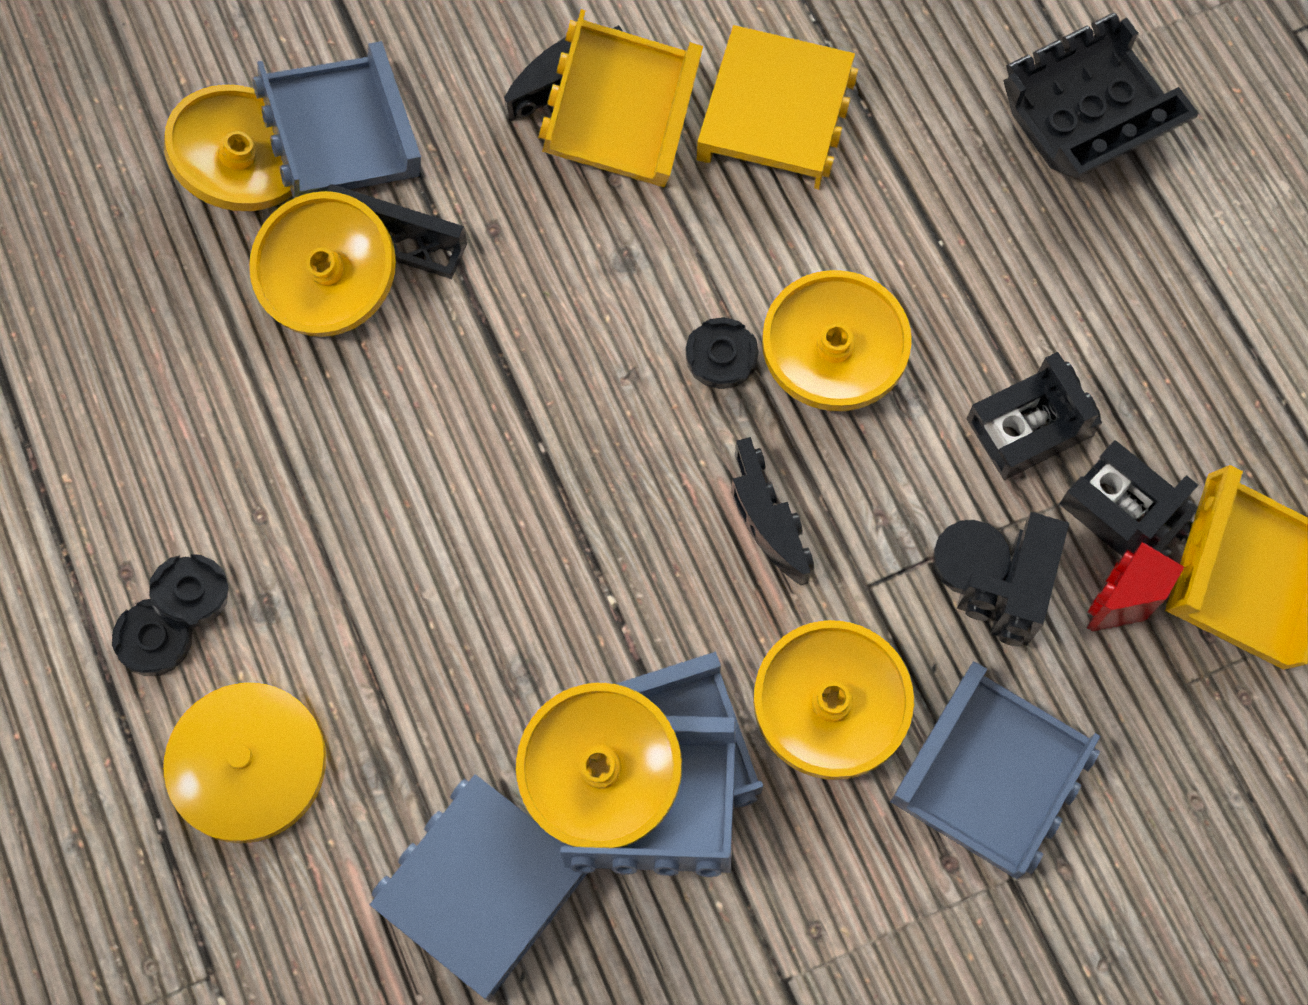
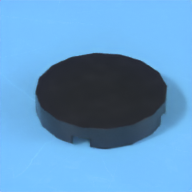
[685,317,759,389]
[933,520,1011,594]
[149,554,229,628]
[112,599,192,676]

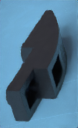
[504,25,623,122]
[731,437,814,586]

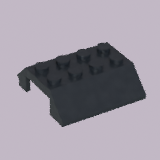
[1003,12,1199,178]

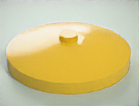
[164,85,293,211]
[249,191,396,337]
[762,270,912,411]
[753,620,914,780]
[163,683,326,843]
[516,683,682,848]

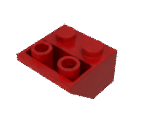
[1086,542,1185,632]

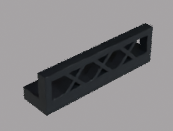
[326,184,467,279]

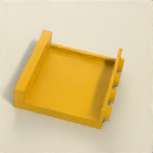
[538,9,703,187]
[697,25,859,190]
[1165,465,1308,670]

